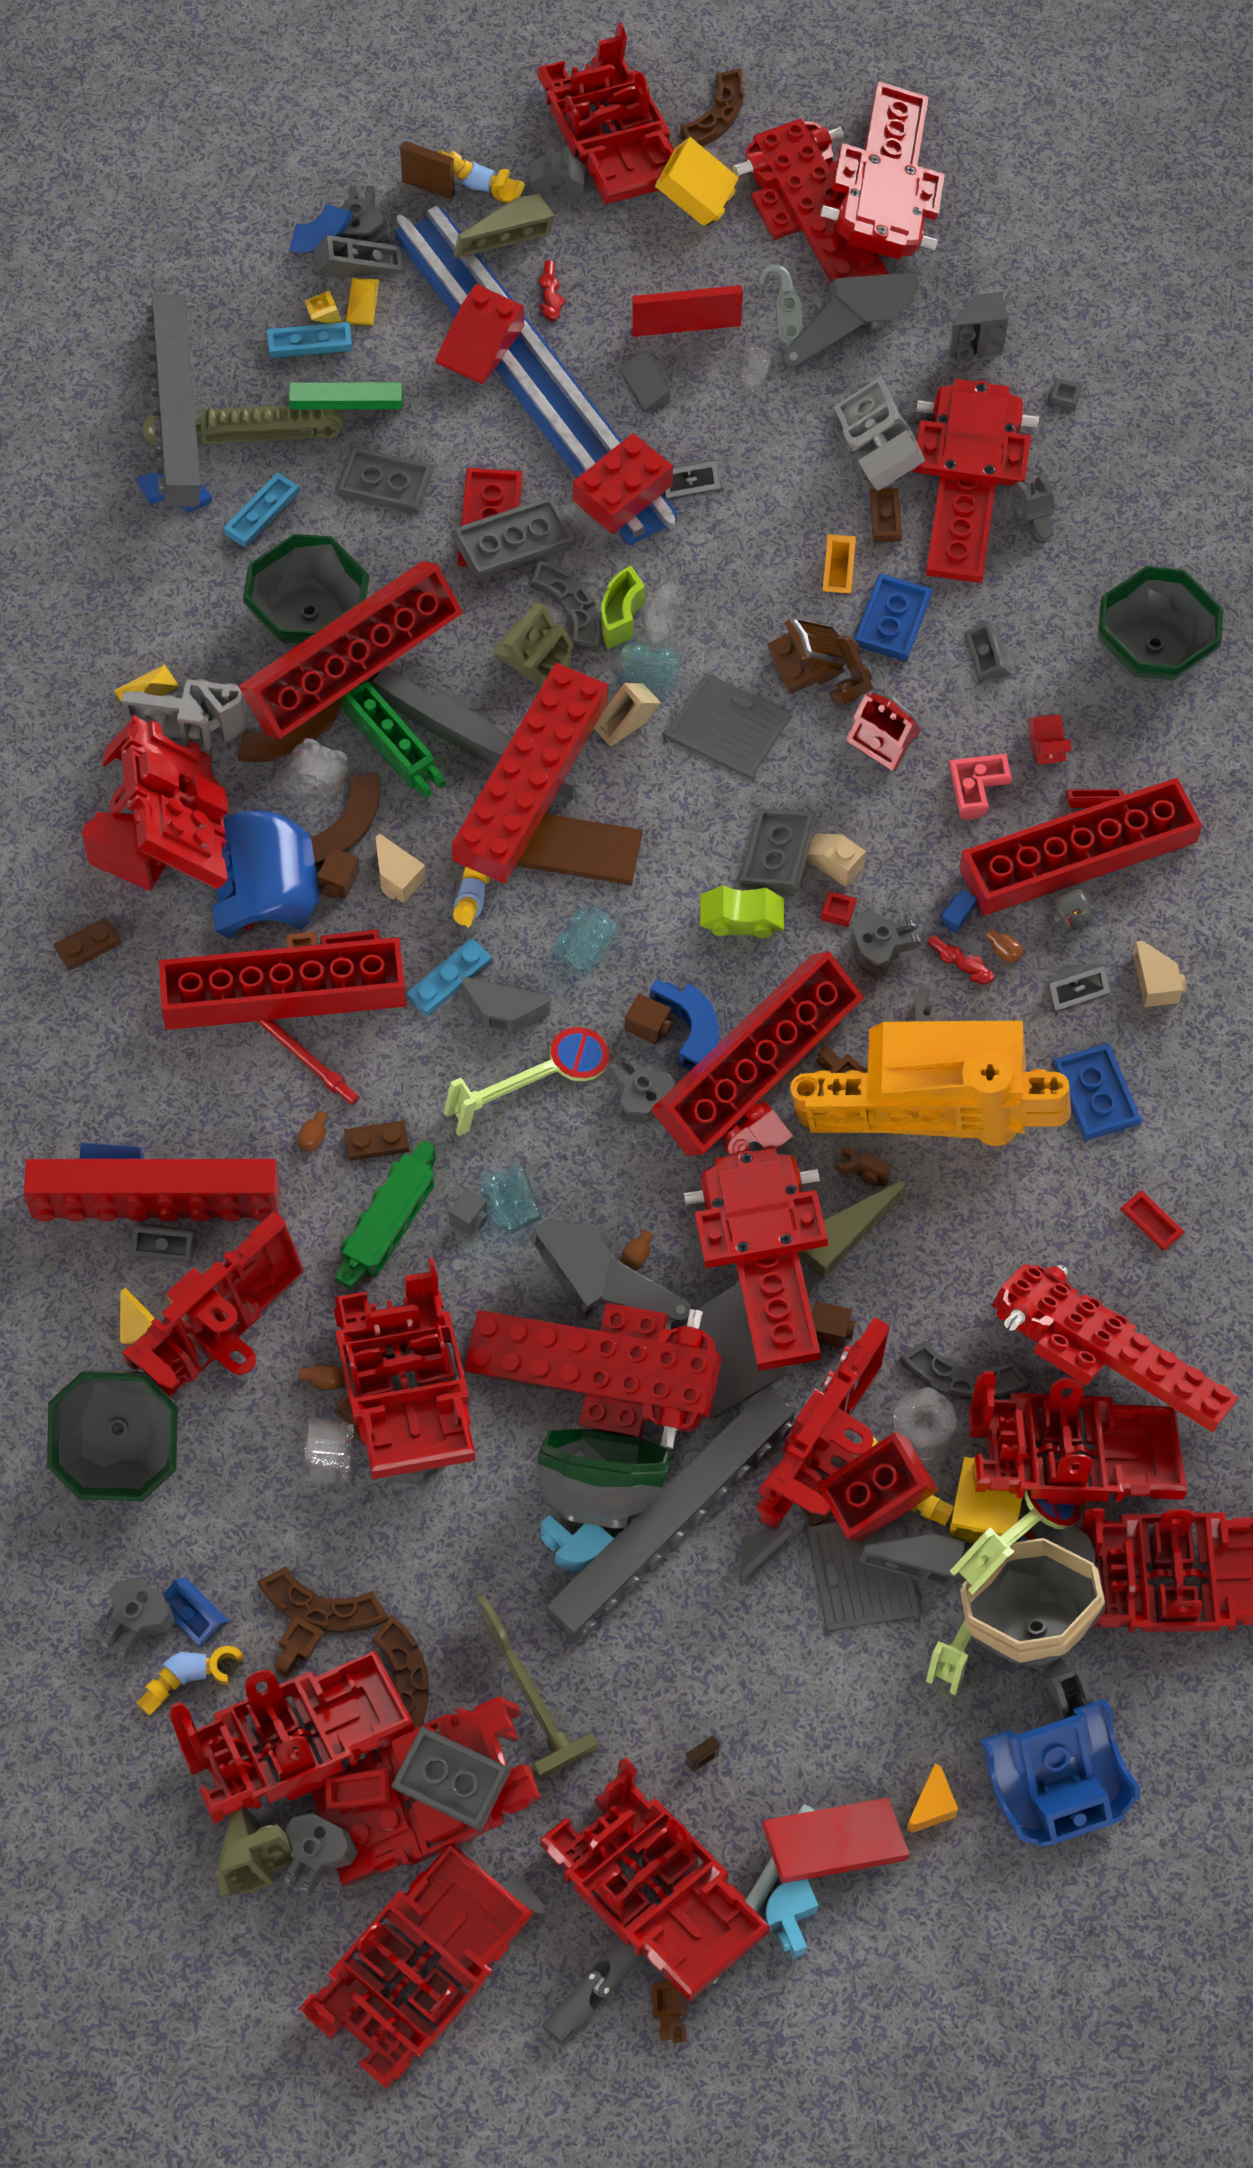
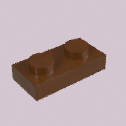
[869,488,902,542]
[53,917,121,971]
[344,1120,409,1161]

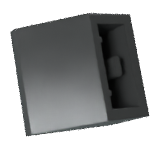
[949,292,1009,359]

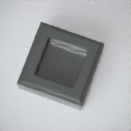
[1049,378,1083,411]

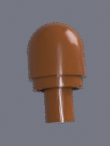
[986,929,1023,963]
[297,1110,328,1152]
[620,1229,654,1271]
[299,1363,344,1390]

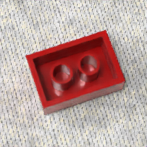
[573,433,673,535]
[820,1432,939,1543]

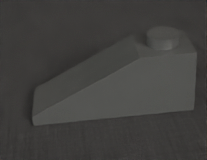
[313,235,404,278]
[858,1533,965,1588]

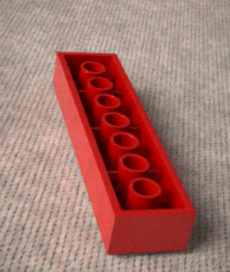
[238,561,463,739]
[452,663,609,884]
[959,777,1202,916]
[159,937,406,1030]
[650,951,865,1156]
[24,1159,280,1222]

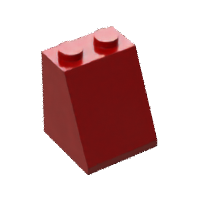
[82,812,167,891]

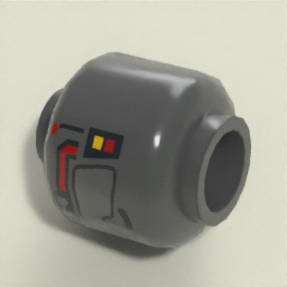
[1051,888,1097,932]

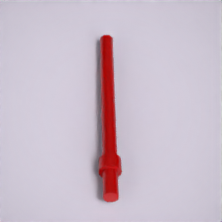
[256,1020,360,1106]

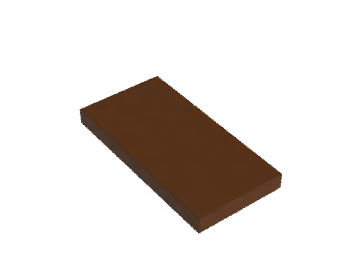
[516,814,643,885]

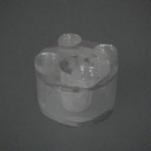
[281,738,348,806]
[891,1387,957,1461]
[302,1417,354,1485]

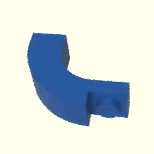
[650,979,719,1071]

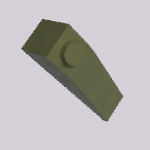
[453,193,554,258]
[798,1180,906,1279]

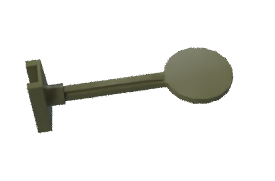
[475,1594,598,1781]

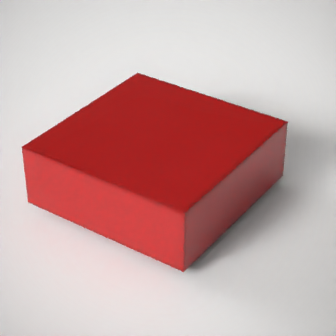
[820,891,857,927]

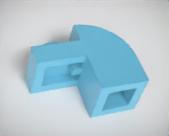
[540,1515,614,1572]
[765,1879,819,1959]

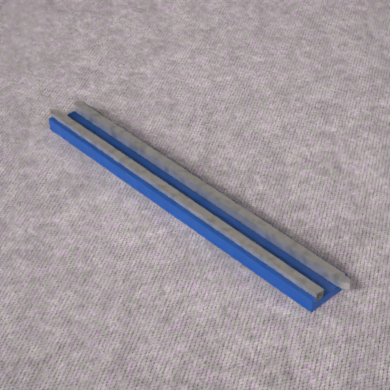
[395,206,677,546]

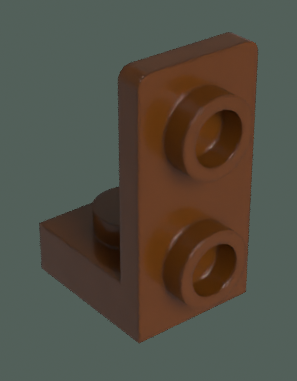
[829,636,873,704]

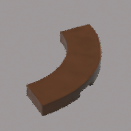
[680,68,744,146]
[238,699,342,762]
[310,772,380,867]
[257,1567,388,1632]
[372,1615,429,1728]

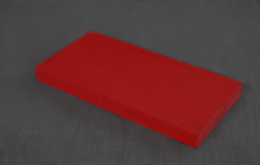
[631,285,743,337]
[458,468,523,570]
[762,1797,910,1884]

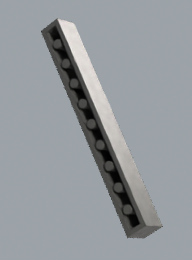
[146,294,200,507]
[546,1387,795,1642]

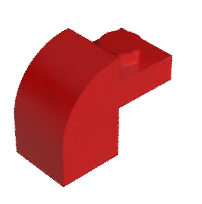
[1027,714,1072,765]

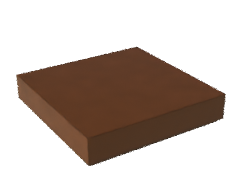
[400,141,455,199]

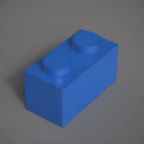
[940,889,977,934]

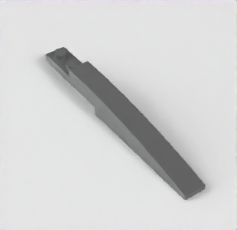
[366,665,576,800]

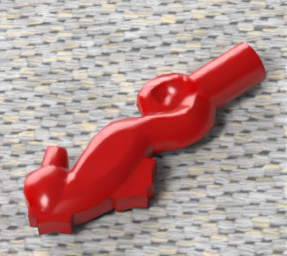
[538,260,566,322]
[927,935,995,985]

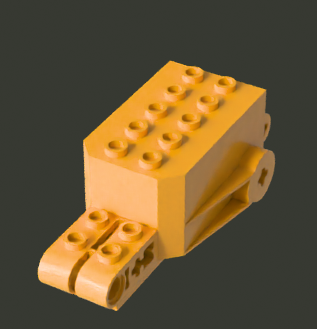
[790,1021,1071,1146]

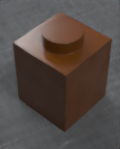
[317,848,360,900]
[625,993,673,1045]
[812,1301,856,1348]

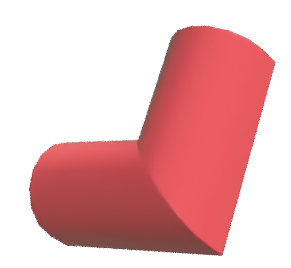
[948,754,1012,820]

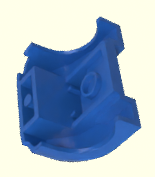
[212,811,319,939]
[980,1699,1140,1847]

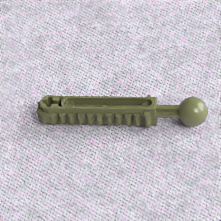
[142,405,344,446]

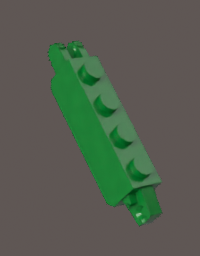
[339,680,447,799]
[336,1141,436,1290]

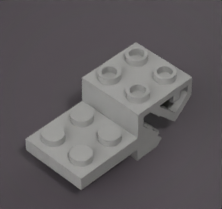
[834,376,925,491]
[122,679,248,751]

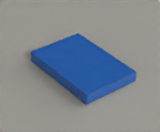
[854,573,933,662]
[1052,1043,1142,1141]

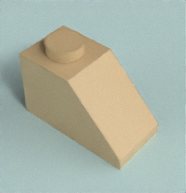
[594,683,661,746]
[376,833,426,903]
[806,833,866,888]
[1133,941,1186,1007]

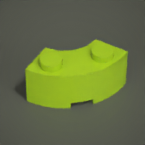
[601,566,645,649]
[700,885,784,938]

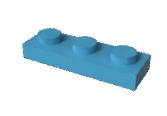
[267,322,352,358]
[223,472,300,548]
[406,938,492,1017]

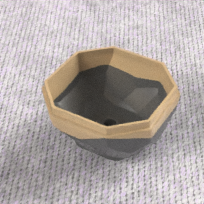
[960,1538,1105,1669]

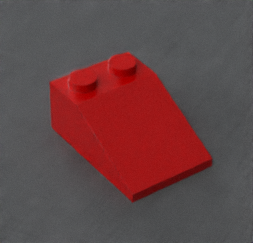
[435,284,525,385]

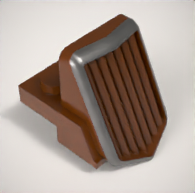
[767,618,846,694]

